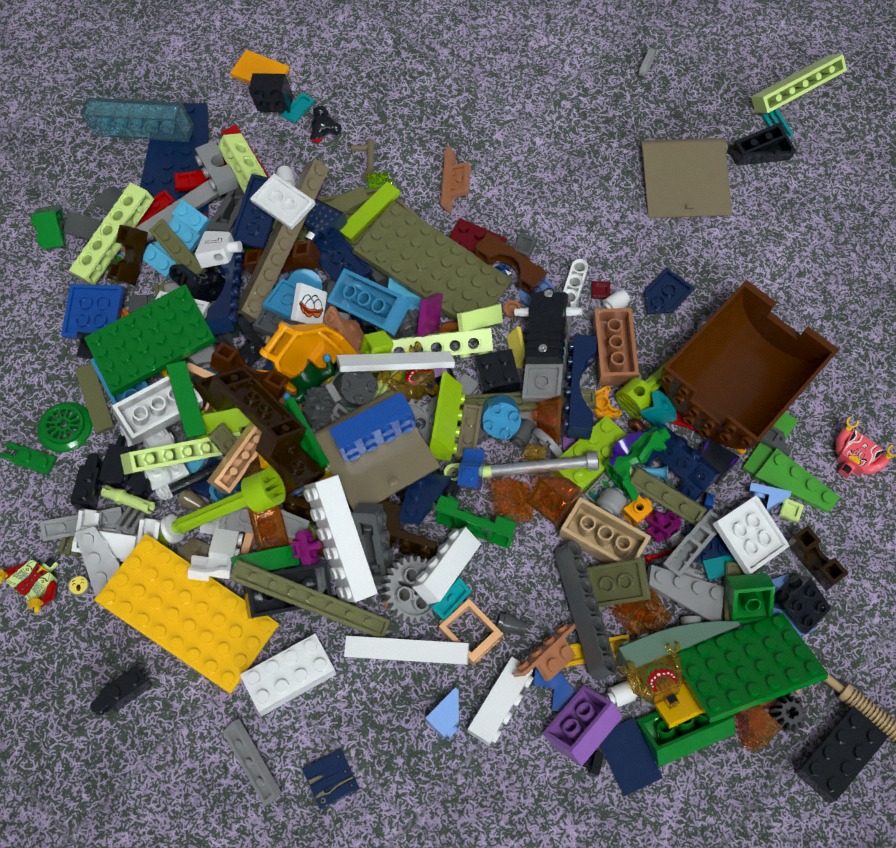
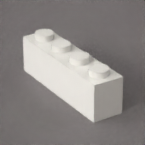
[412,527,481,604]
[467,657,534,746]

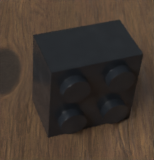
[249,73,294,113]
[474,349,520,394]

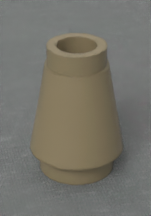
[177,489,209,511]

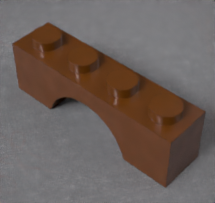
[474,232,547,295]
[243,239,320,275]
[209,342,290,401]

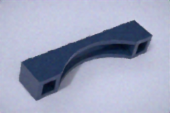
[206,251,244,335]
[564,334,597,440]

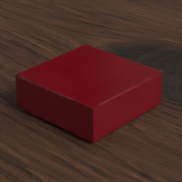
[591,281,610,300]

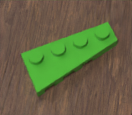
[753,448,840,513]

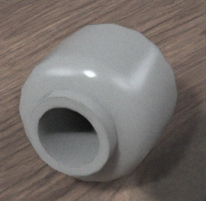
[597,488,626,516]

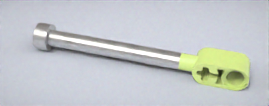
[444,451,599,482]

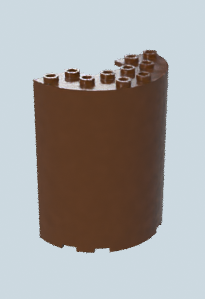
[661,280,840,449]

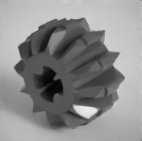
[771,696,809,733]

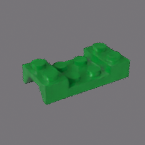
[435,495,516,549]

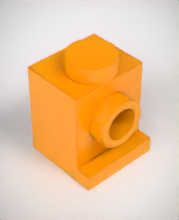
[621,495,653,528]

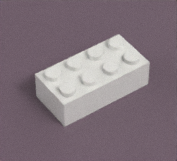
[112,376,203,446]
[240,634,337,716]

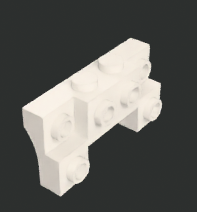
[120,426,189,491]
[72,508,161,562]
[188,517,244,581]

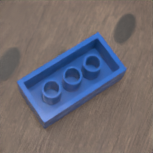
[329,392,416,463]

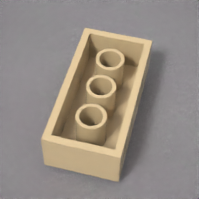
[559,497,651,564]

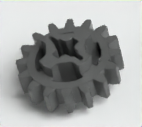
[389,309,419,338]
[302,387,333,429]

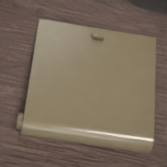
[639,138,733,218]
[313,389,440,511]

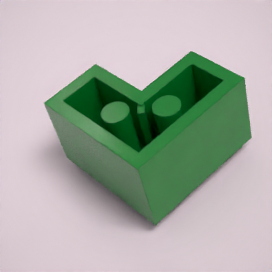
[31,204,66,250]

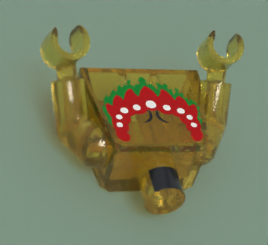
[378,341,439,400]
[619,641,683,709]

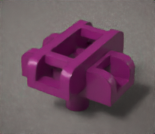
[645,510,681,543]
[290,530,322,566]

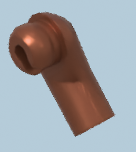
[629,418,648,432]

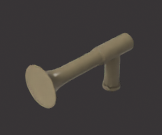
[351,138,379,182]

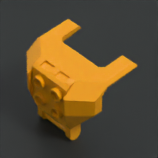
[259,321,358,392]

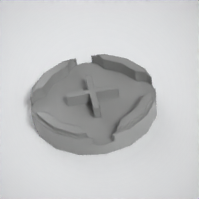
[531,428,563,459]

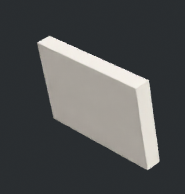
[250,173,316,230]

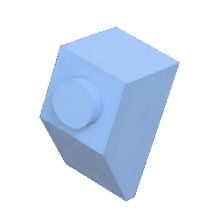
[425,687,459,739]

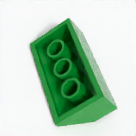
[637,711,736,767]

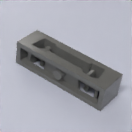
[207,184,244,234]
[352,503,394,586]

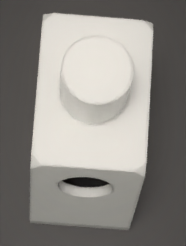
[195,231,242,268]

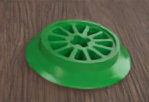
[37,402,93,452]

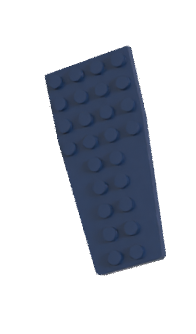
[140,103,210,217]

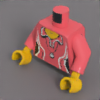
[836,416,896,478]

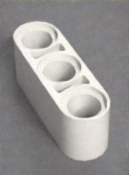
[563,259,588,307]

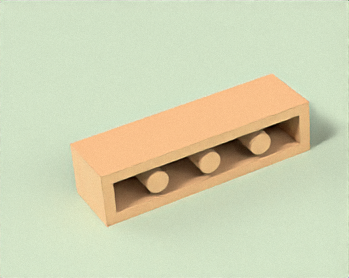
[207,421,262,494]

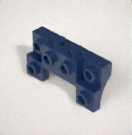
[644,423,721,501]

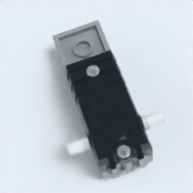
[514,288,583,402]

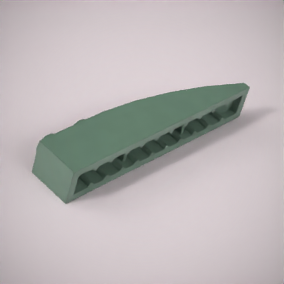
[615,621,740,677]

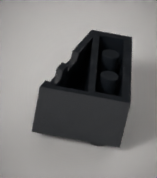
[729,122,796,165]

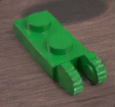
[0,442,57,476]

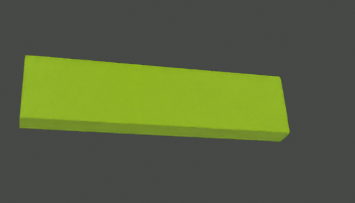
[339,181,401,242]

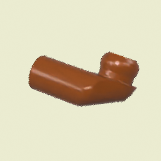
[437,321,459,333]

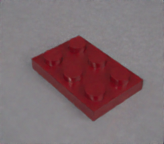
[448,218,507,266]

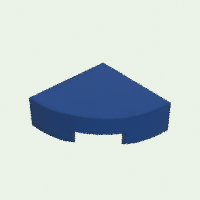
[703,492,714,512]

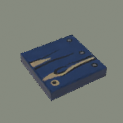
[302,749,360,810]

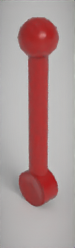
[645,546,678,562]

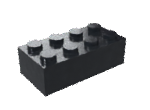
[243,562,332,618]
[795,706,889,804]

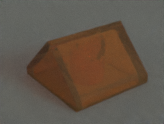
[248,506,290,551]

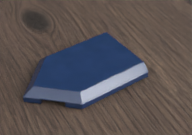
[644,267,695,314]

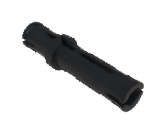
[168,459,223,496]

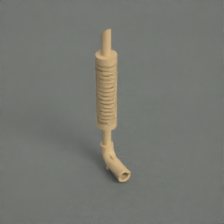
[793,669,896,744]

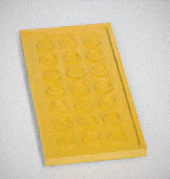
[94,534,280,694]

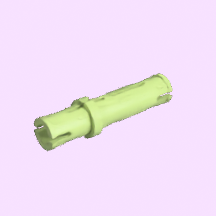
[101,485,155,514]

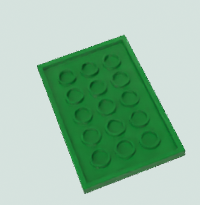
[84,284,217,397]
[670,613,828,723]

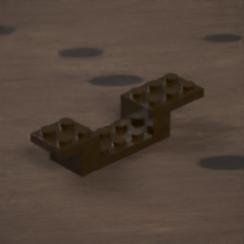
[193,367,326,490]
[282,480,437,561]

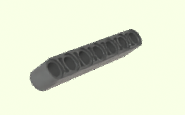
[555,540,617,681]

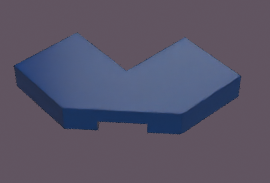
[533,668,575,712]

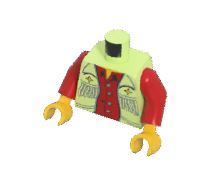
[0,557,59,613]

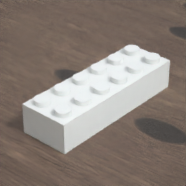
[304,475,378,602]

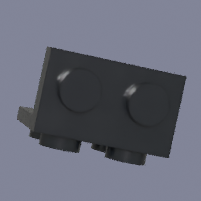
[773,574,830,634]

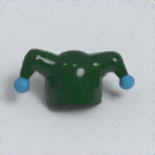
[283,354,336,404]

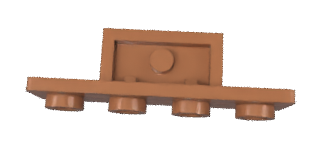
[440,146,471,213]
[323,305,364,354]
[512,623,576,681]

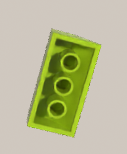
[429,371,465,461]

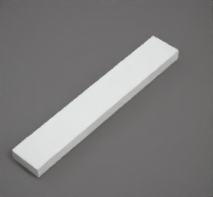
[336,351,455,372]
[344,636,469,665]

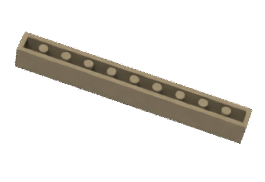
[237,158,330,323]

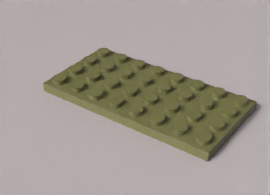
[353,201,513,321]

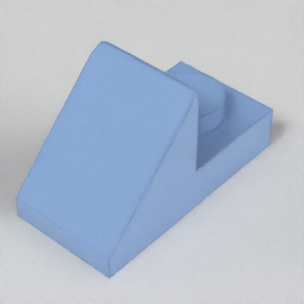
[749,483,791,511]

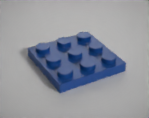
[61,284,125,339]

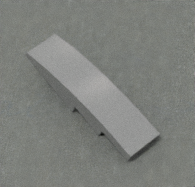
[663,510,721,578]

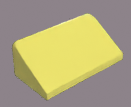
[507,326,525,368]

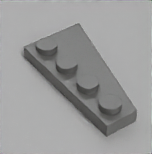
[218,491,310,540]
[647,565,725,622]

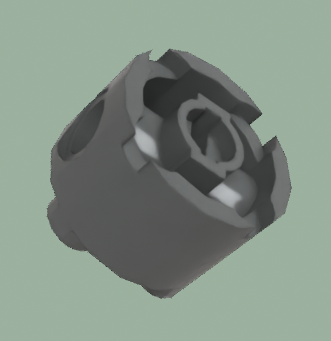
[333,371,378,408]

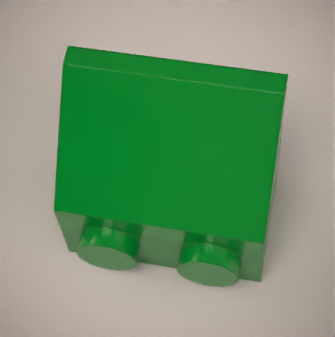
[726,573,775,624]

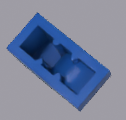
[457,448,485,490]

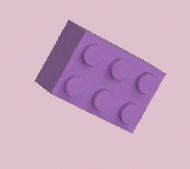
[543,685,623,766]

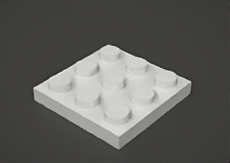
[713,495,790,575]

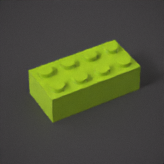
[550,415,627,499]

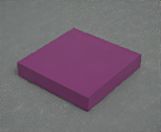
[417,292,443,337]

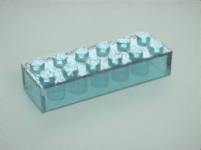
[80,97,194,142]

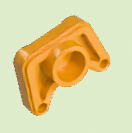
[593,386,622,420]

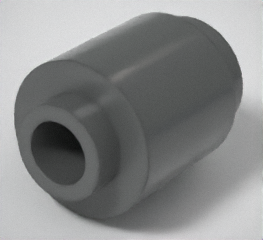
[510,419,537,448]

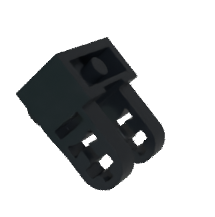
[169,264,225,302]
[214,313,266,367]

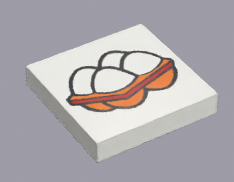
[291,283,327,324]

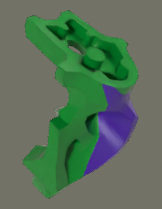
[604,426,671,502]

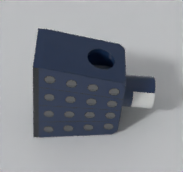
[304,199,348,243]

